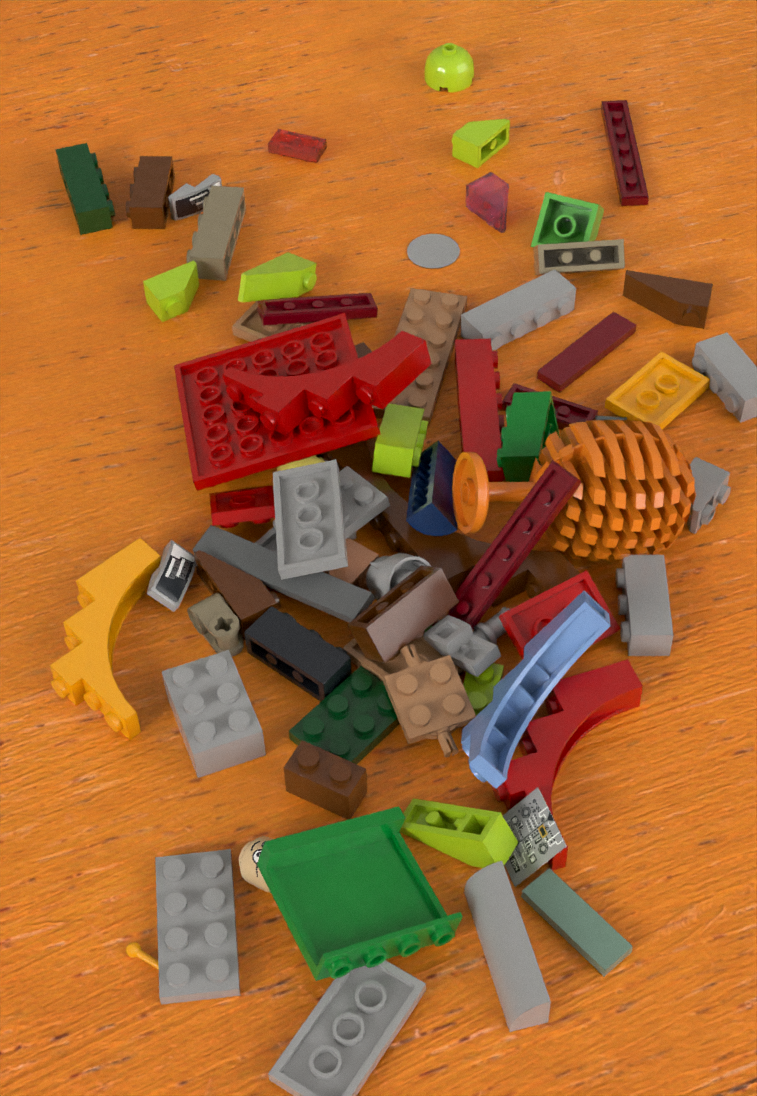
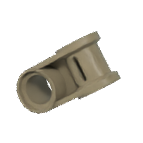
[187,592,244,656]

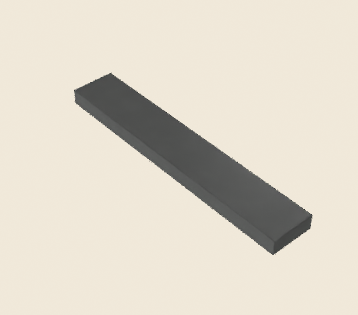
[193,525,374,623]

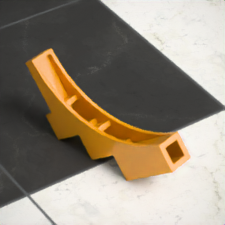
[50,538,161,740]

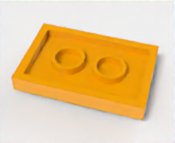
[605,351,710,430]

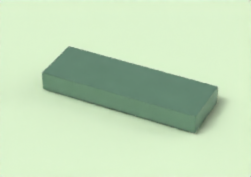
[521,868,633,977]

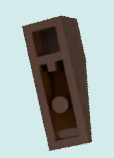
[623,270,713,329]
[194,550,281,640]

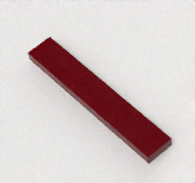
[601,100,649,206]
[432,460,582,630]

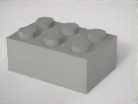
[162,650,266,778]

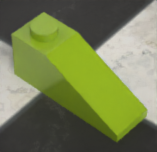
[238,252,317,302]
[400,798,518,868]

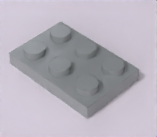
[273,466,390,539]

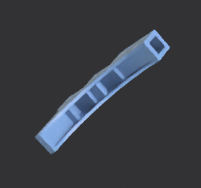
[461,591,611,789]

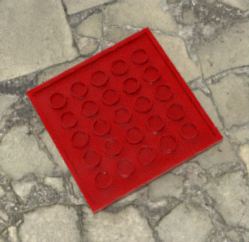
[174,313,381,491]

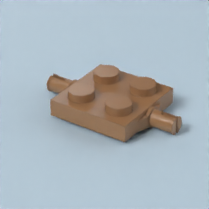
[383,644,476,757]

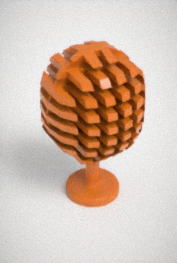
[452,420,696,562]

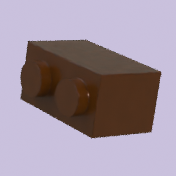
[283,740,367,820]

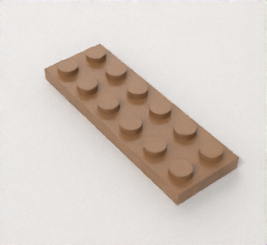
[372,288,467,426]

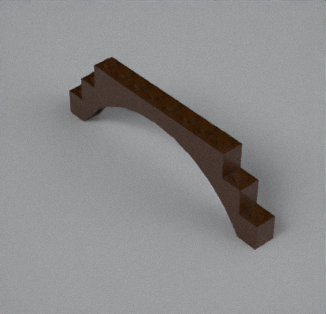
[316,342,580,608]

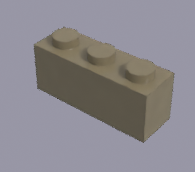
[533,239,625,275]

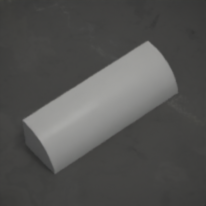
[464,861,551,1032]

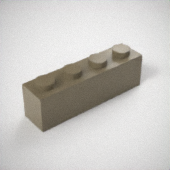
[186,186,246,281]

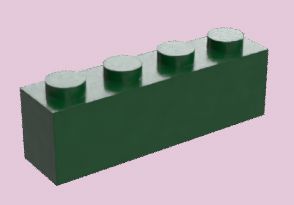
[55,143,115,235]

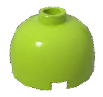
[425,43,474,92]

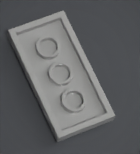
[273,459,348,580]
[155,849,241,1005]
[268,960,426,1096]

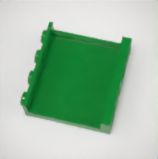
[257,806,463,981]

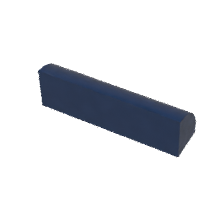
[406,441,458,536]

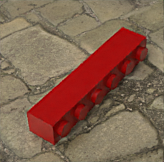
[455,338,505,482]

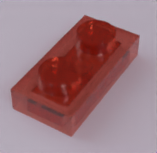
[268,129,327,163]

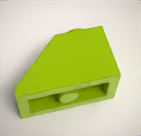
[452,119,510,168]
[143,260,199,322]

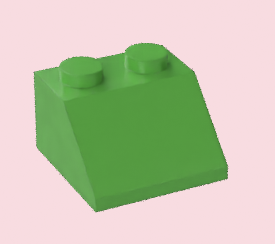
[531,192,605,247]

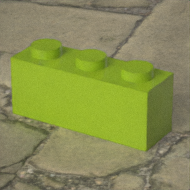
[372,403,428,478]

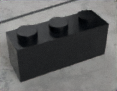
[244,606,352,702]

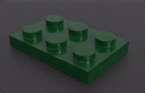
[288,666,400,764]

